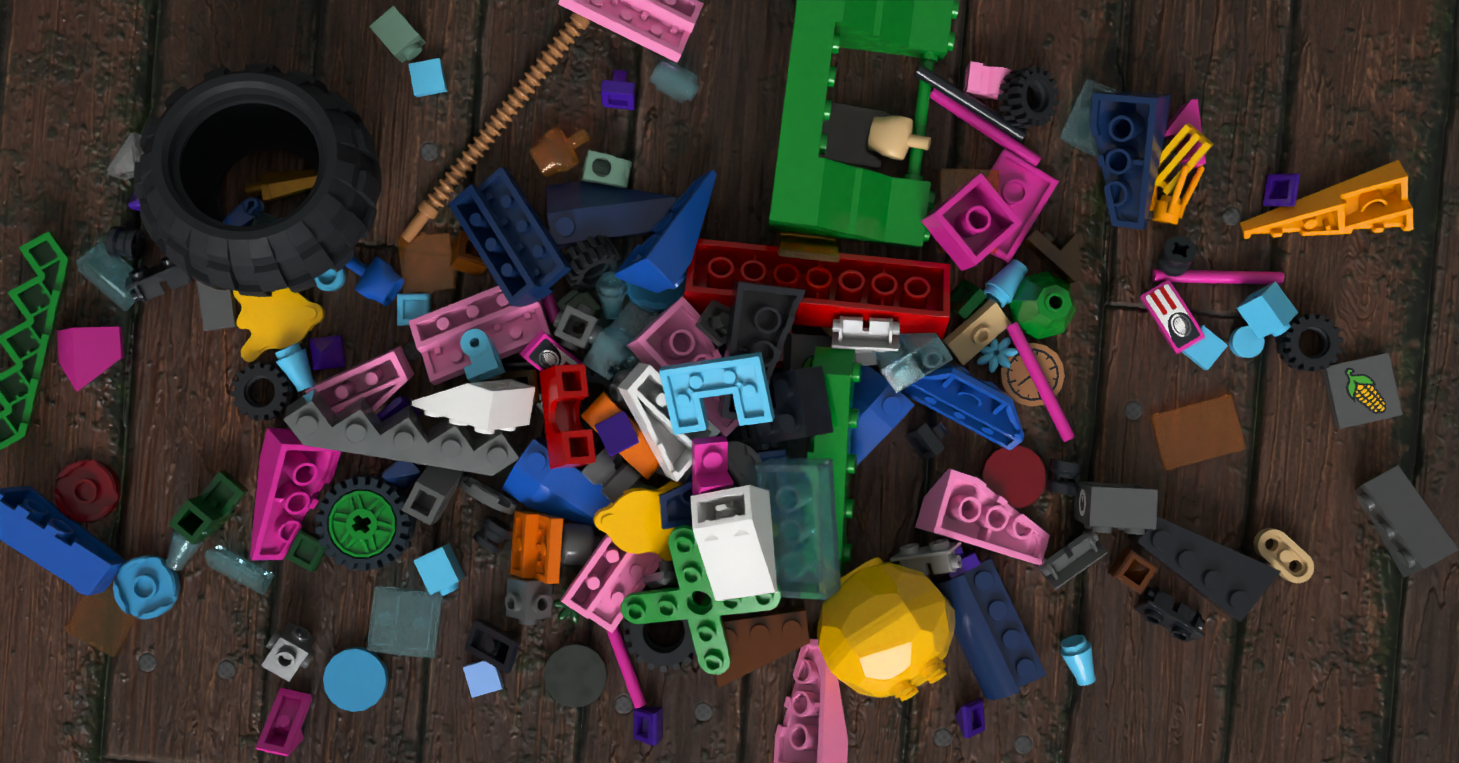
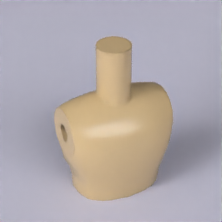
[868,115,931,160]

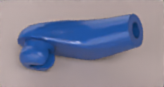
[223,197,264,227]

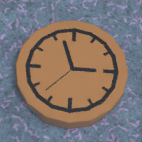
[999,343,1065,407]

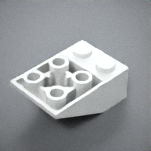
[411,379,535,434]
[690,485,777,601]

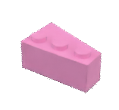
[305,346,414,414]

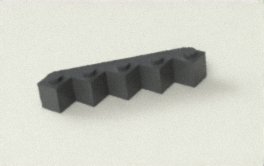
[283,389,520,476]

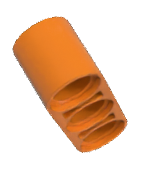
[581,392,661,480]

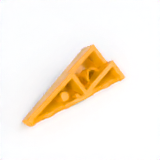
[1240,160,1413,239]

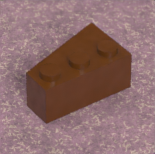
[716,604,810,688]

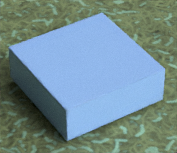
[463,660,504,698]

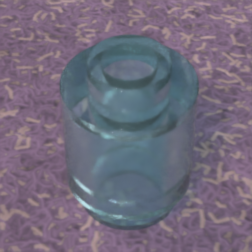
[650,59,700,104]

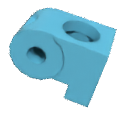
[460,329,505,383]

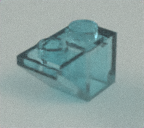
[872,333,953,393]

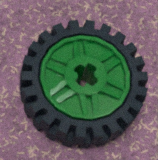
[315,475,416,571]

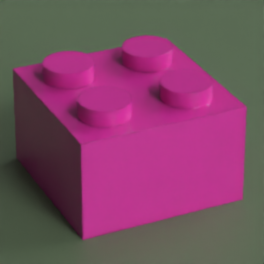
[921,173,1023,271]

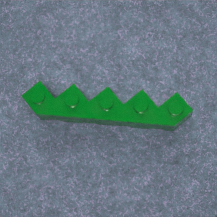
[0,231,72,450]
[803,346,862,575]

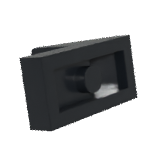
[464,619,522,673]

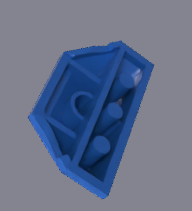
[898,364,1025,451]

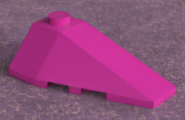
[250,428,341,560]

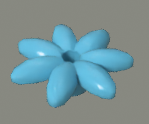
[977,337,1018,373]

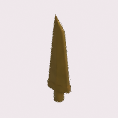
[245,169,318,203]

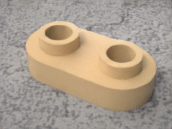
[1253,528,1314,583]

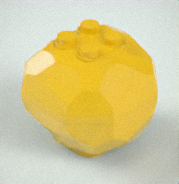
[817,557,956,701]

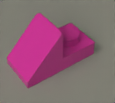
[1164,99,1206,169]
[692,435,734,495]
[256,688,313,757]

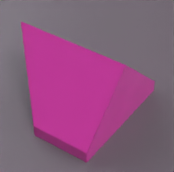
[57,327,124,392]

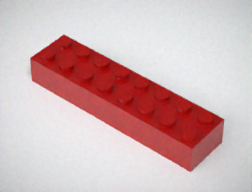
[684,239,950,339]

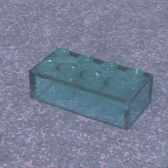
[755,458,841,600]

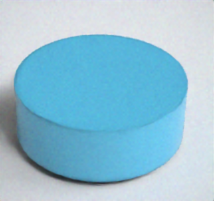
[314,267,346,291]
[1229,326,1265,358]

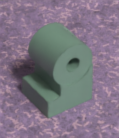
[580,150,632,188]

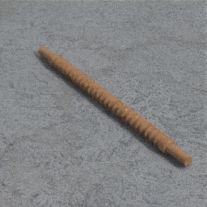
[400,12,591,243]

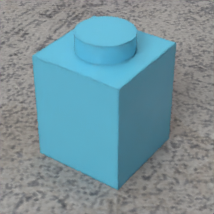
[1236,281,1298,339]
[414,543,466,596]

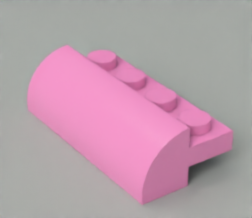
[558,0,704,63]
[408,286,553,386]
[560,534,663,633]

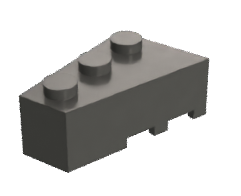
[1355,465,1459,578]

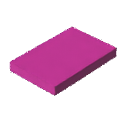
[986,148,1059,264]

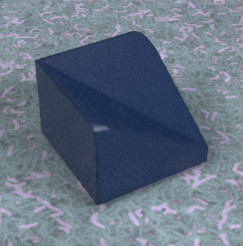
[381,460,426,489]

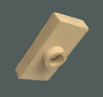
[943,299,1011,366]

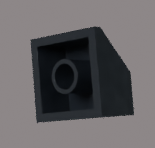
[755,366,834,445]

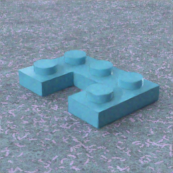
[659,352,775,435]

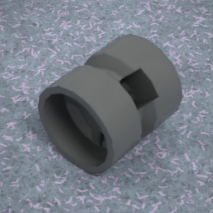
[581,448,642,503]

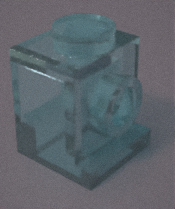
[583,326,631,381]

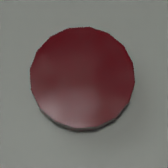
[981,445,1046,508]
[54,460,121,523]

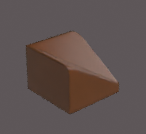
[449,230,487,276]
[1108,547,1159,594]

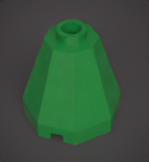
[1007,271,1077,340]

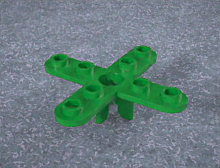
[621,525,782,675]

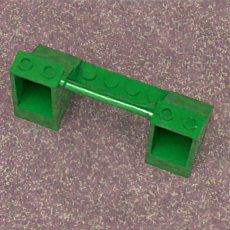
[768,0,959,249]

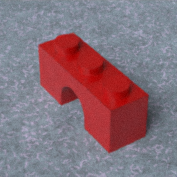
[539,364,596,469]

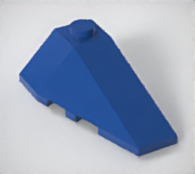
[614,170,717,293]
[801,366,914,483]
[502,437,611,529]

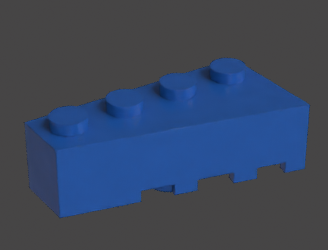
[0,485,127,596]

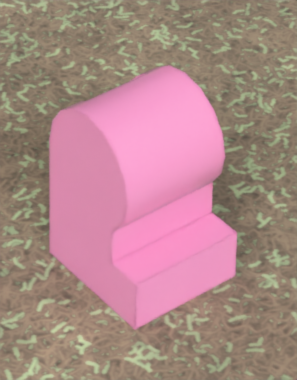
[963,61,1012,100]

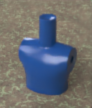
[346,256,405,306]

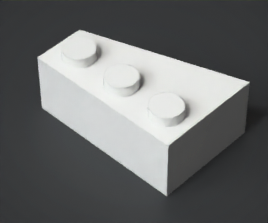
[618,362,721,482]

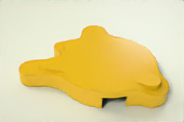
[233,288,325,362]
[593,480,682,561]

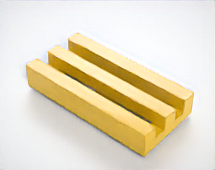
[1155,123,1214,195]

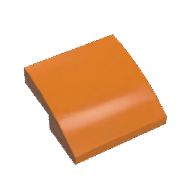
[510,510,563,584]

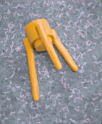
[1149,164,1205,225]

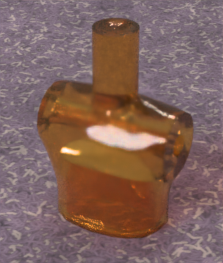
[529,127,591,178]

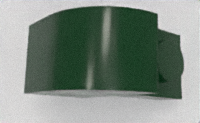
[168,470,249,545]

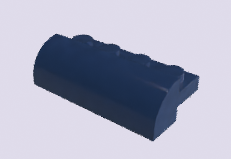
[448,166,572,307]
[931,557,1047,700]

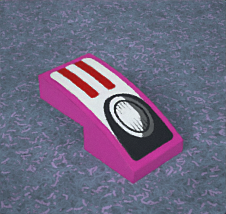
[1140,279,1205,355]
[520,330,587,371]

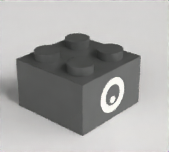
[1074,481,1158,535]

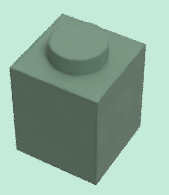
[369,5,426,63]

